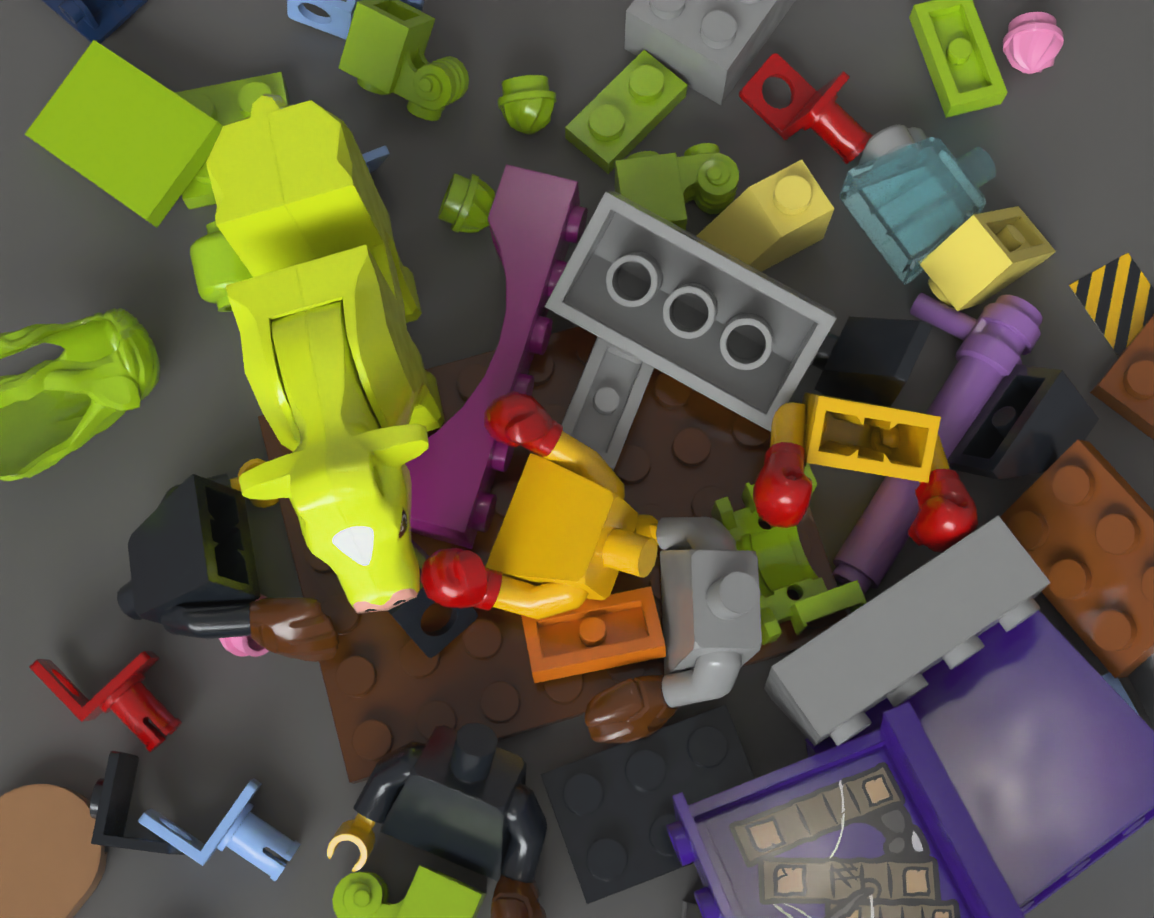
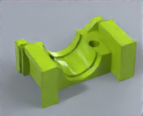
[711,463,867,645]

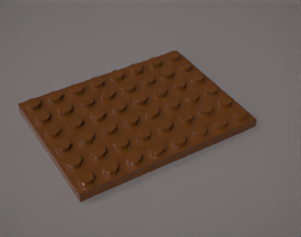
[258,326,847,784]

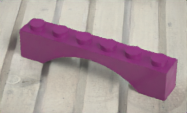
[405,164,588,549]

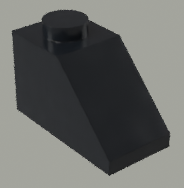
[812,316,933,407]
[947,364,1099,480]

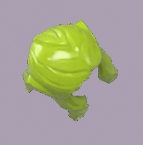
[0,308,160,481]

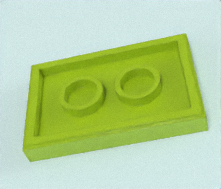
[24,40,223,228]

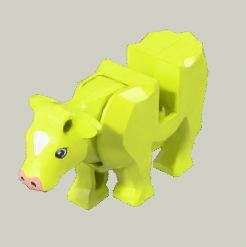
[206,94,445,613]

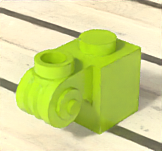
[338,0,469,121]
[614,143,739,230]
[332,865,487,918]

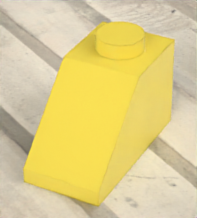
[696,159,834,272]
[919,206,1056,311]

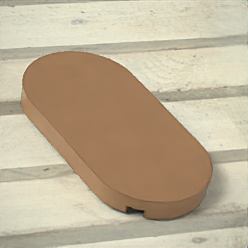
[0,784,107,918]

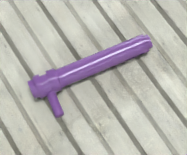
[832,293,1043,595]

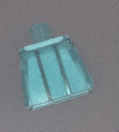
[839,137,996,285]

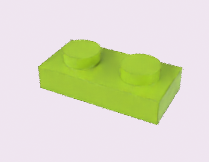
[909,0,1008,118]
[565,50,688,174]

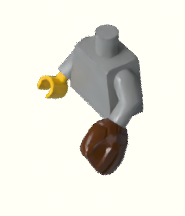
[584,514,762,743]

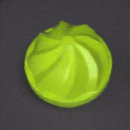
[497,75,557,135]
[437,173,495,233]

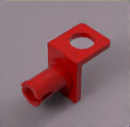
[739,53,873,164]
[29,651,182,753]

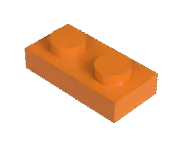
[521,586,666,683]

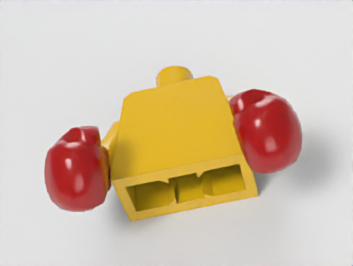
[420,391,658,620]
[753,392,978,553]

